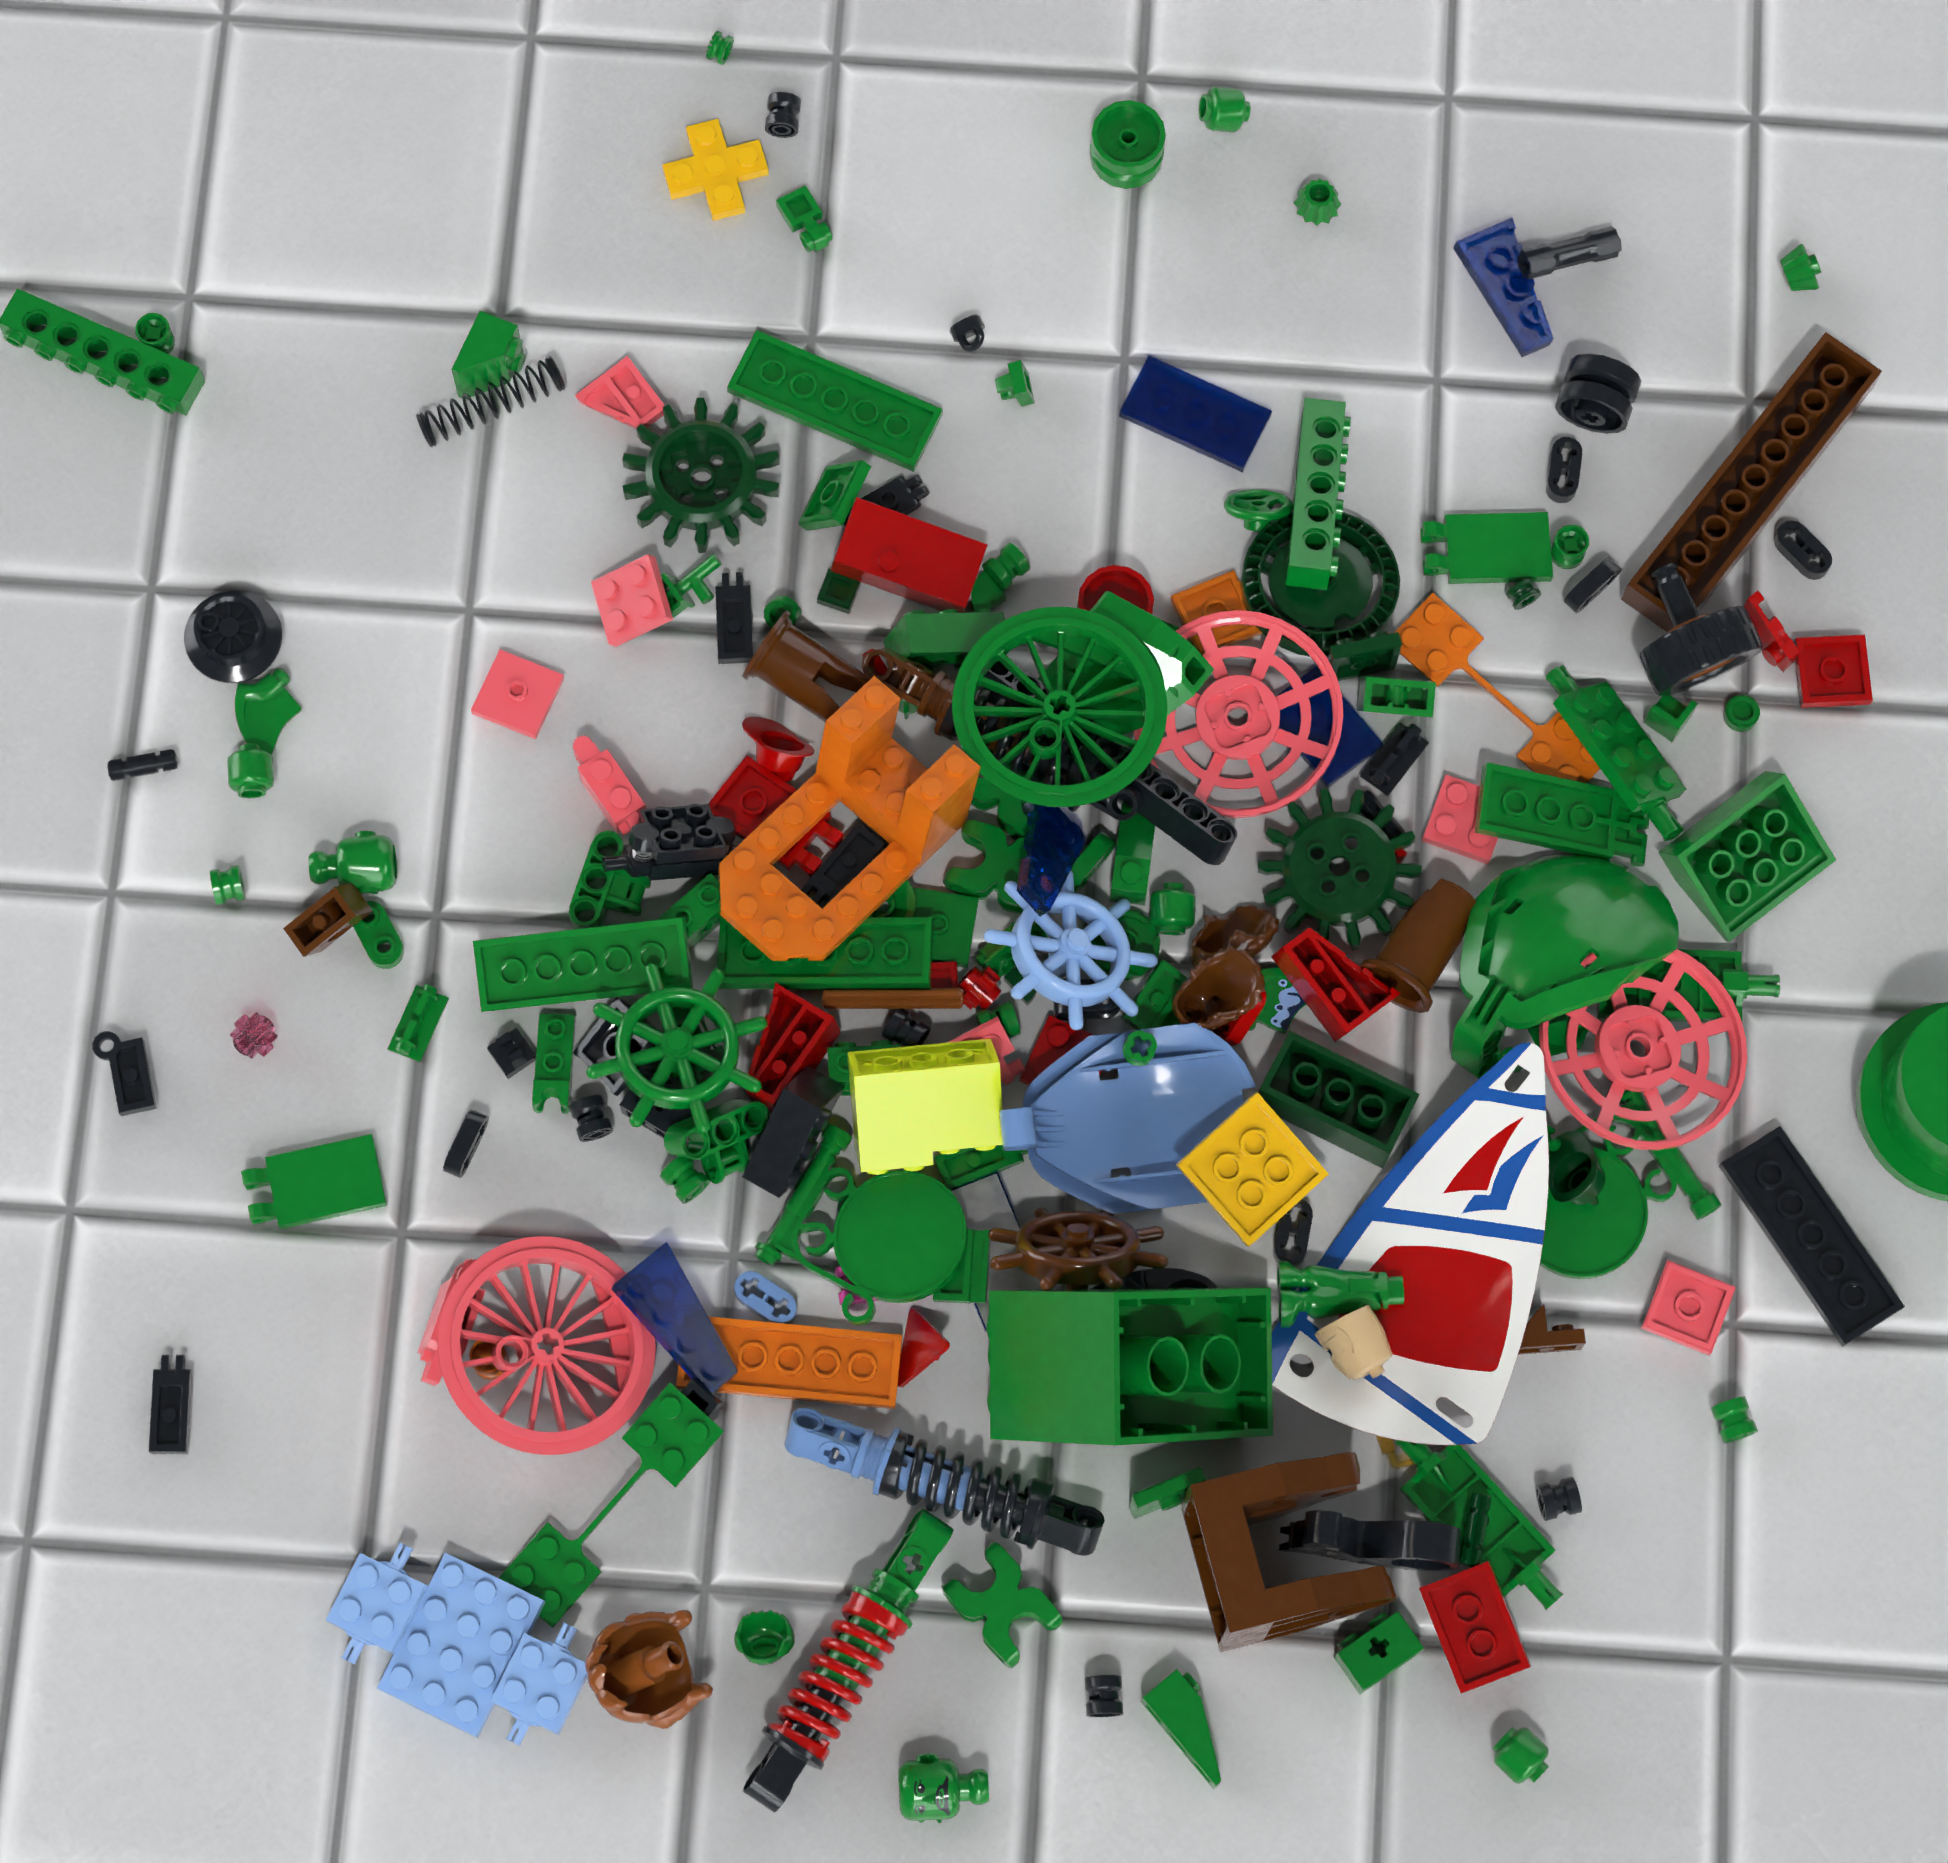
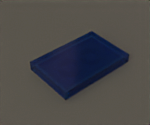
[1275,666,1383,788]

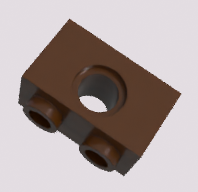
[283,883,373,957]

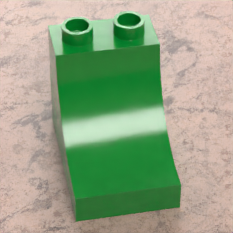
[986,1287,1273,1446]

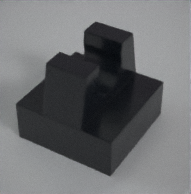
[487,1028,536,1079]

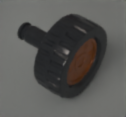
[1640,563,1763,696]

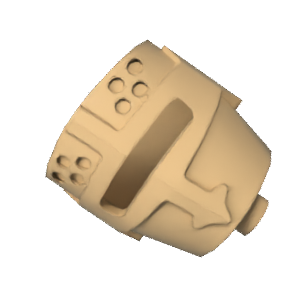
[1314,1305,1393,1380]

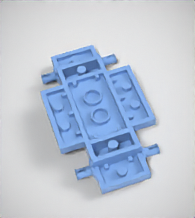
[326,1543,588,1746]

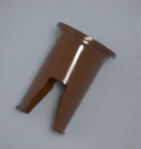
[742,610,870,723]
[1360,878,1476,1013]

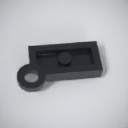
[92,1031,157,1116]

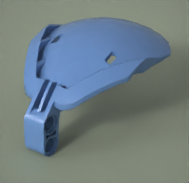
[999,1023,1256,1214]

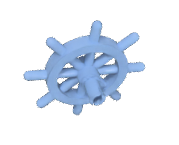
[983,868,1158,1030]

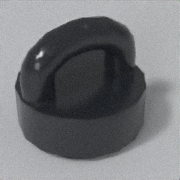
[949,315,985,352]

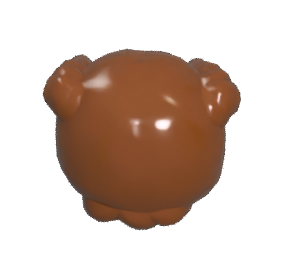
[585,1610,713,1729]

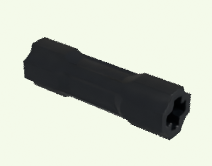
[1517,226,1622,280]

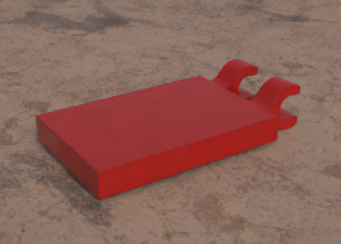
[708,756,844,877]

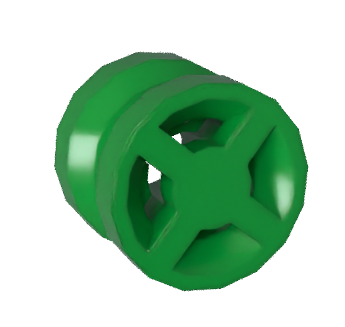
[210,865,246,905]

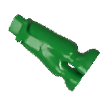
[1277,1261,1404,1328]

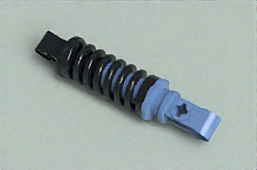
[784,1408,1105,1556]

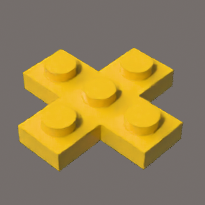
[662,119,769,221]

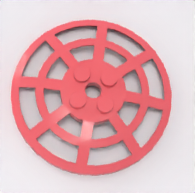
[1133,610,1343,818]
[1539,949,1747,1150]

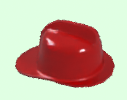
[742,717,815,782]

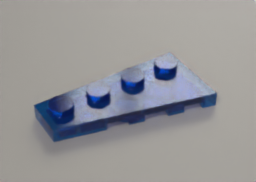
[611,1242,738,1394]

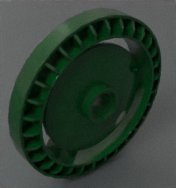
[1241,512,1400,657]

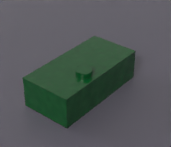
[1258,1031,1420,1169]

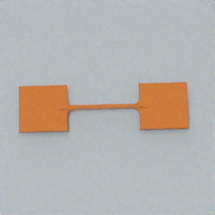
[1394,593,1600,783]

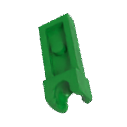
[532,1013,576,1114]

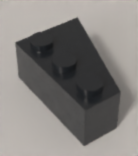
[742,1066,845,1198]

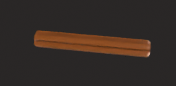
[822,988,964,1009]

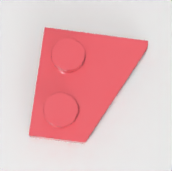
[575,356,665,429]

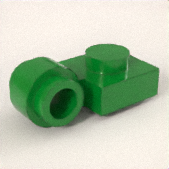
[776,185,833,252]

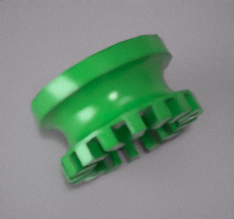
[706,31,734,65]

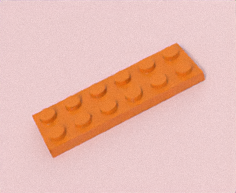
[676,1314,902,1409]

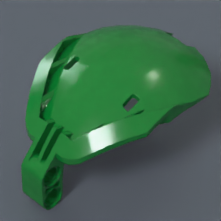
[1451,854,1679,1079]

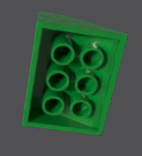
[1658,771,1836,942]

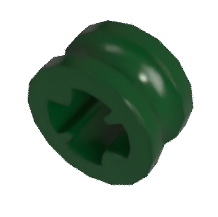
[1506,578,1542,610]

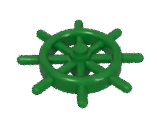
[586,963,768,1133]

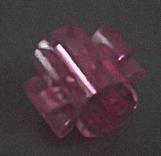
[230,1012,278,1059]

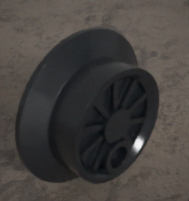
[184,590,282,683]

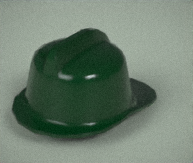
[1548,1131,1606,1206]

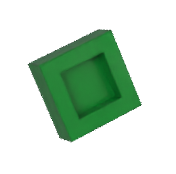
[995,360,1035,407]

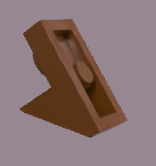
[1518,1304,1586,1355]

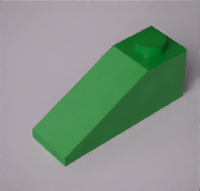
[1110,802,1155,906]
[1141,1669,1221,1789]

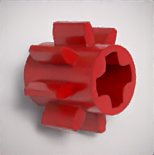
[957,966,1002,1010]

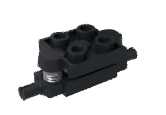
[602,804,737,881]

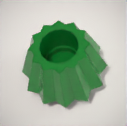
[1294,178,1341,226]
[1780,244,1822,291]

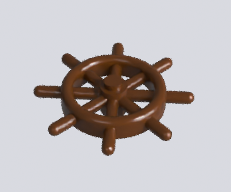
[988,1207,1169,1291]

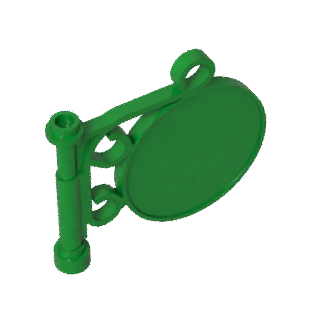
[1540,1090,1722,1279]
[754,1124,968,1326]

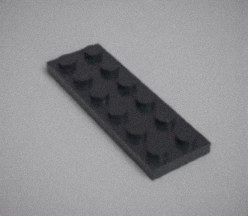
[1719,1126,1905,1347]

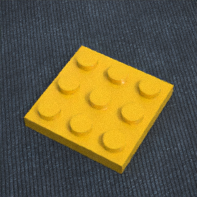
[1176,1093,1329,1247]

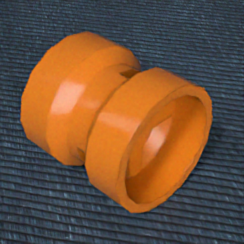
[469,1341,509,1380]

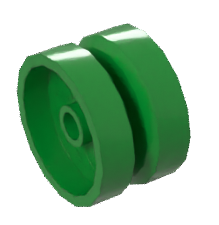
[1090,100,1166,189]

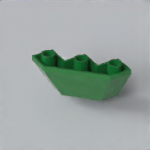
[1084,591,1215,735]

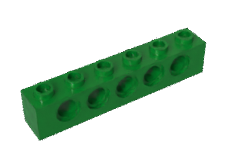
[0,288,205,416]
[1285,397,1351,590]

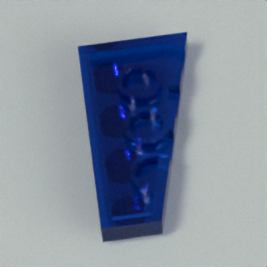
[1453,217,1554,357]
[1016,803,1087,917]

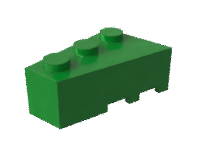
[884,608,1008,672]

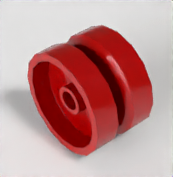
[1077,565,1154,614]

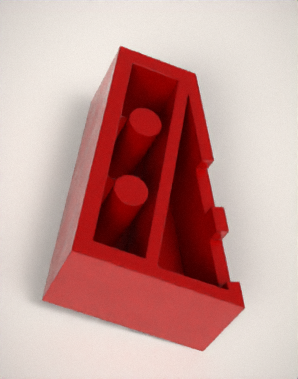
[1271,927,1401,1042]
[745,983,841,1113]

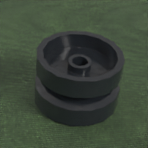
[1555,354,1642,434]

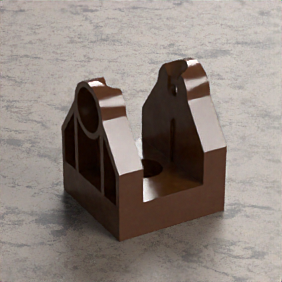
[1181,1452,1397,1652]

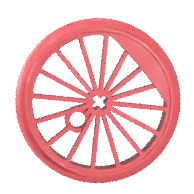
[437,1236,656,1455]

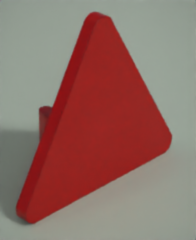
[898,1308,950,1388]

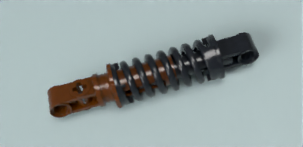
[862,648,1144,821]

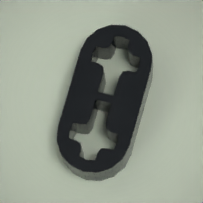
[1546,437,1582,503]
[1774,520,1832,580]
[1564,557,1622,613]
[443,1109,489,1178]
[1273,1199,1313,1267]

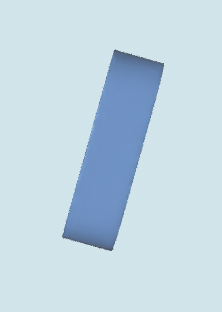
[734,1271,797,1324]

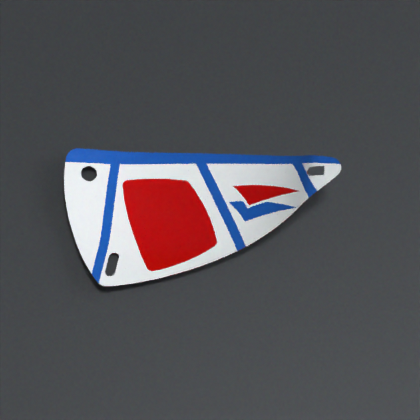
[1272,1043,1549,1445]

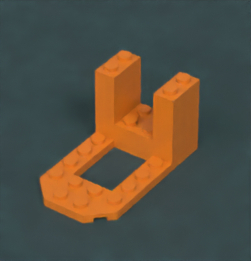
[718,676,981,961]

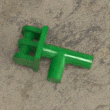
[661,554,722,617]

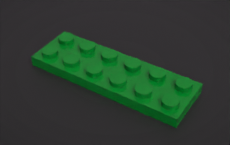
[727,330,943,472]
[473,917,693,1012]
[717,917,934,989]

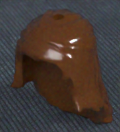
[1189,904,1279,967]
[1172,946,1265,1031]

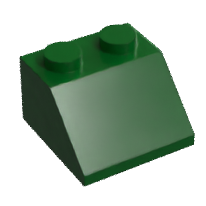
[451,311,526,399]

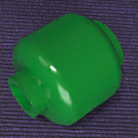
[1198,87,1251,133]
[227,744,274,799]
[1149,882,1196,936]
[1492,1727,1549,1784]

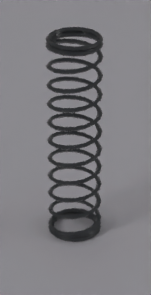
[416,356,565,448]

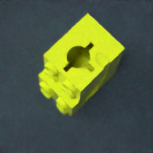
[847,1039,1003,1175]

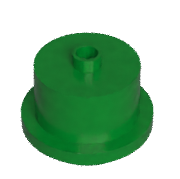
[1856,1002,1948,1201]

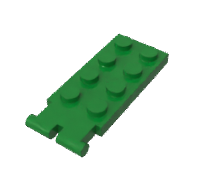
[1475,762,1650,867]

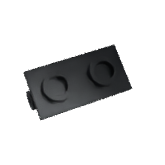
[1360,723,1429,796]

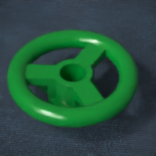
[1224,490,1293,532]

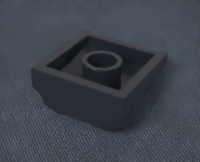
[573,997,662,1096]

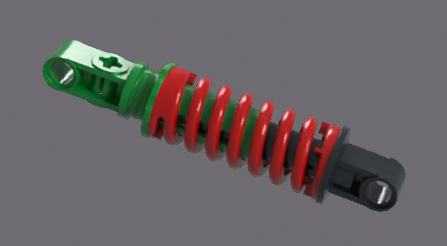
[743,1508,954,1813]

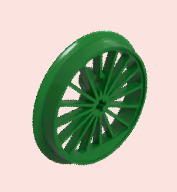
[952,607,1167,807]

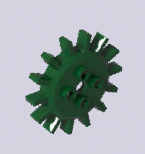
[622,398,780,553]
[1258,788,1422,950]

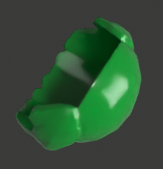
[734,1610,795,1666]

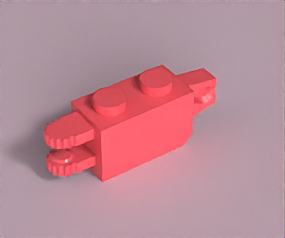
[572,735,646,835]
[417,1258,485,1386]

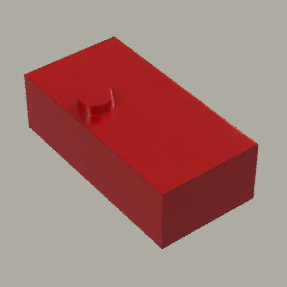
[831,497,988,613]

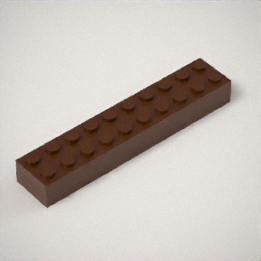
[1621,332,1882,632]

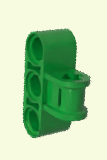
[569,831,652,929]
[664,1098,769,1184]

